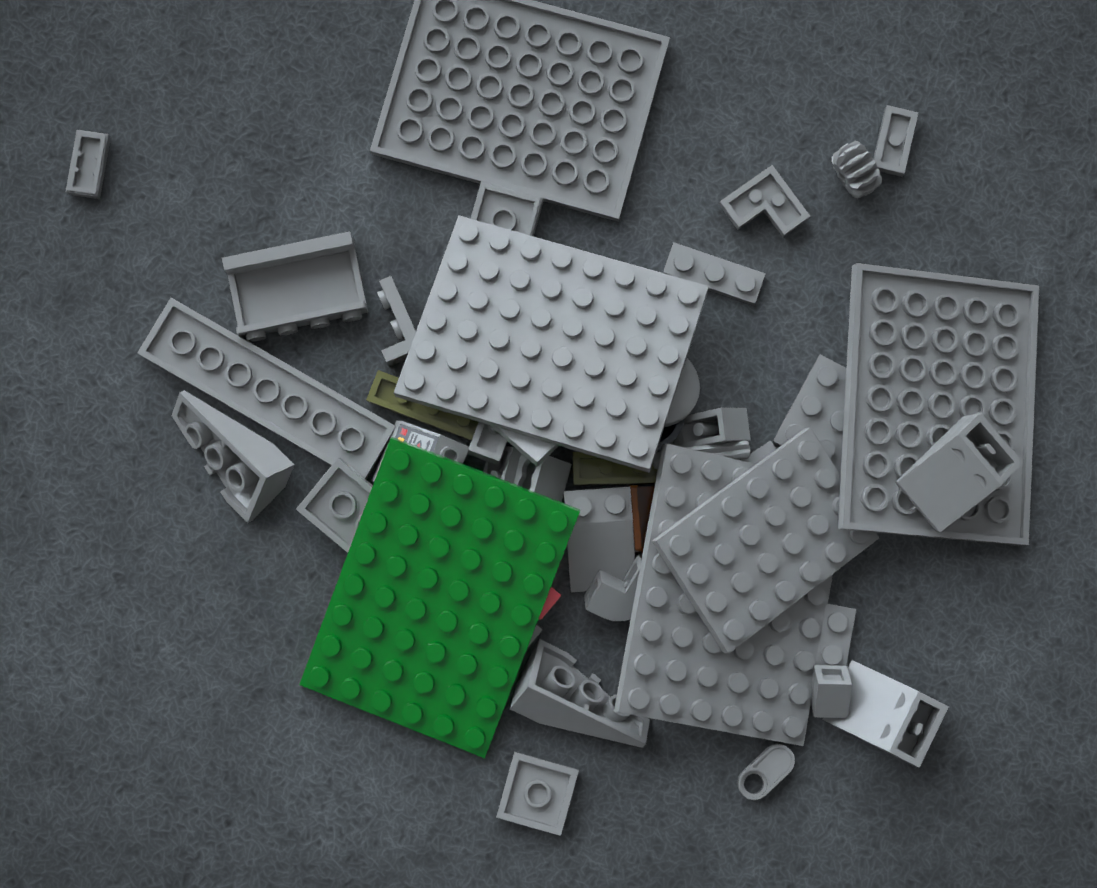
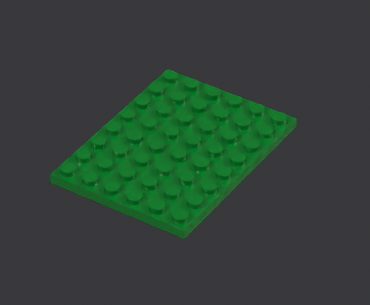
[299,437,580,758]

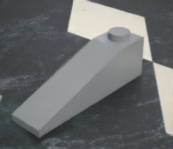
[171,390,295,523]
[510,639,650,748]

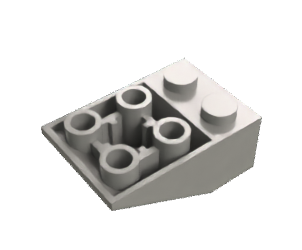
[895,412,1023,533]
[822,660,949,768]

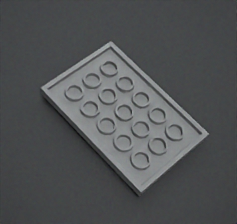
[652,428,879,654]

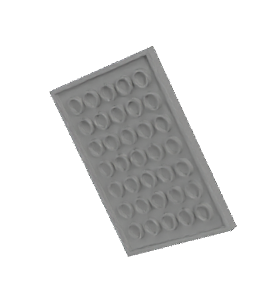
[370,0,670,222]
[394,215,709,473]
[838,263,1039,546]
[614,444,833,746]

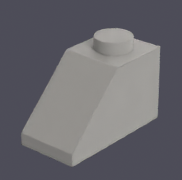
[674,407,751,447]

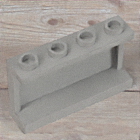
[222,231,368,342]

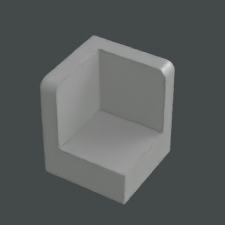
[811,665,852,718]

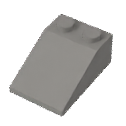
[564,487,635,593]

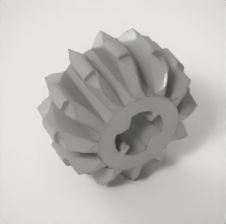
[831,140,882,199]

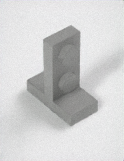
[377,276,416,367]

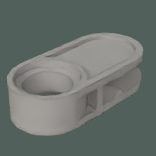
[737,744,795,800]

